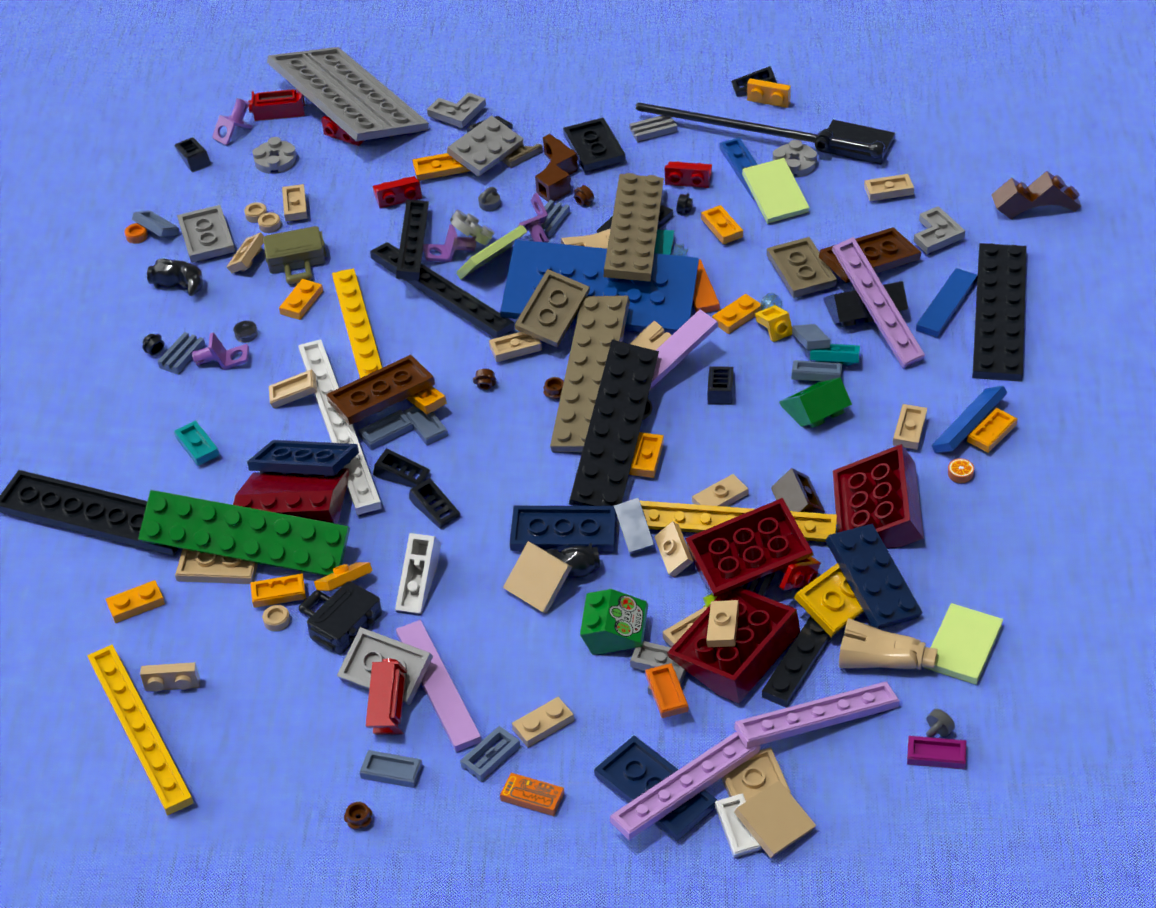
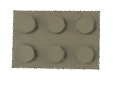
[767,237,837,298]
[515,269,590,348]

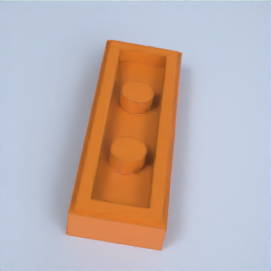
[693,259,720,313]

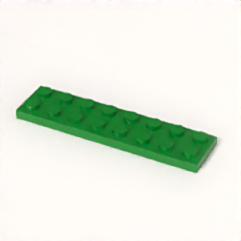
[138,490,350,576]

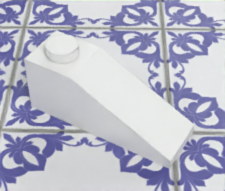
[395,533,441,614]

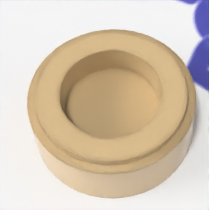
[244,202,267,223]
[258,212,281,233]
[262,605,290,631]

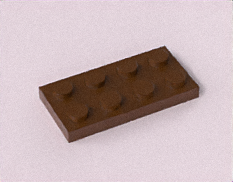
[819,227,922,283]
[326,355,435,425]

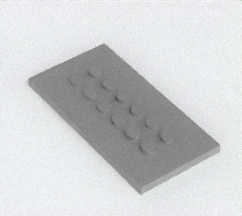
[267,47,429,141]

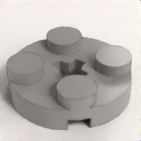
[252,137,296,174]
[773,140,817,177]
[450,210,495,245]

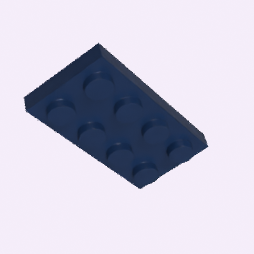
[247,440,359,477]
[509,505,616,552]
[825,524,923,629]
[594,735,717,841]

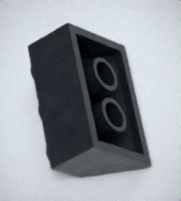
[823,281,908,327]

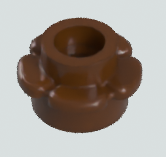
[574,185,594,206]
[473,369,496,390]
[543,377,564,399]
[344,802,372,829]

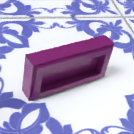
[907,736,966,770]

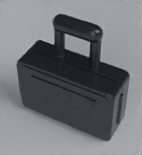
[299,581,382,654]

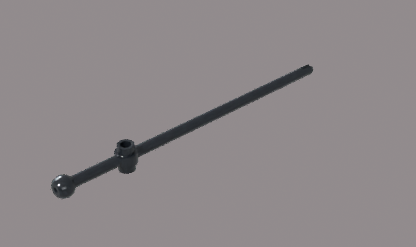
[635,103,886,158]

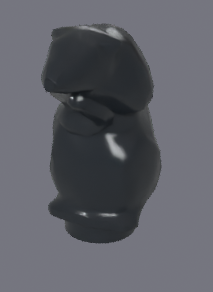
[147,258,203,296]
[545,543,600,578]

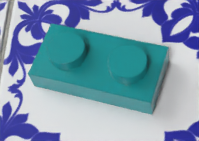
[810,344,860,365]
[174,420,220,466]

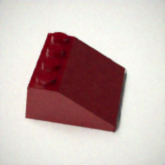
[833,444,924,548]
[233,468,350,524]
[685,498,814,597]
[667,587,801,704]

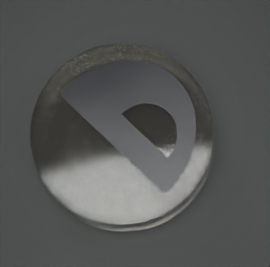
[233,321,258,343]

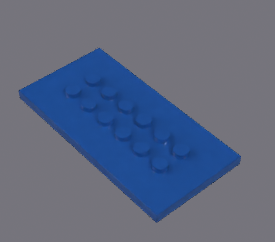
[500,239,699,335]

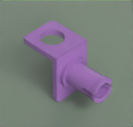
[212,98,252,145]
[518,193,549,243]
[423,224,476,262]
[192,332,249,370]

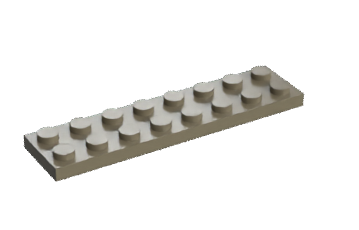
[603,173,664,282]
[550,296,630,452]

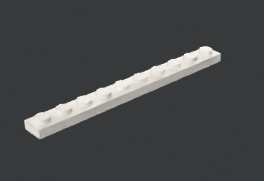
[298,339,382,515]

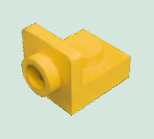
[755,305,792,342]

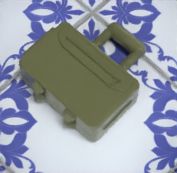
[263,226,327,284]

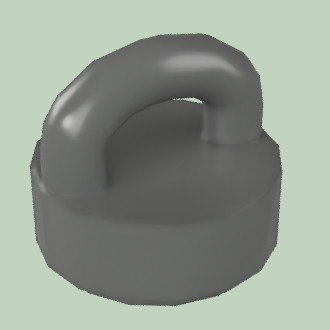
[478,187,501,211]
[926,709,955,737]

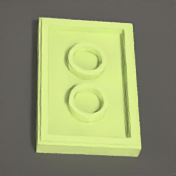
[742,158,810,224]
[456,225,527,280]
[923,603,1003,685]

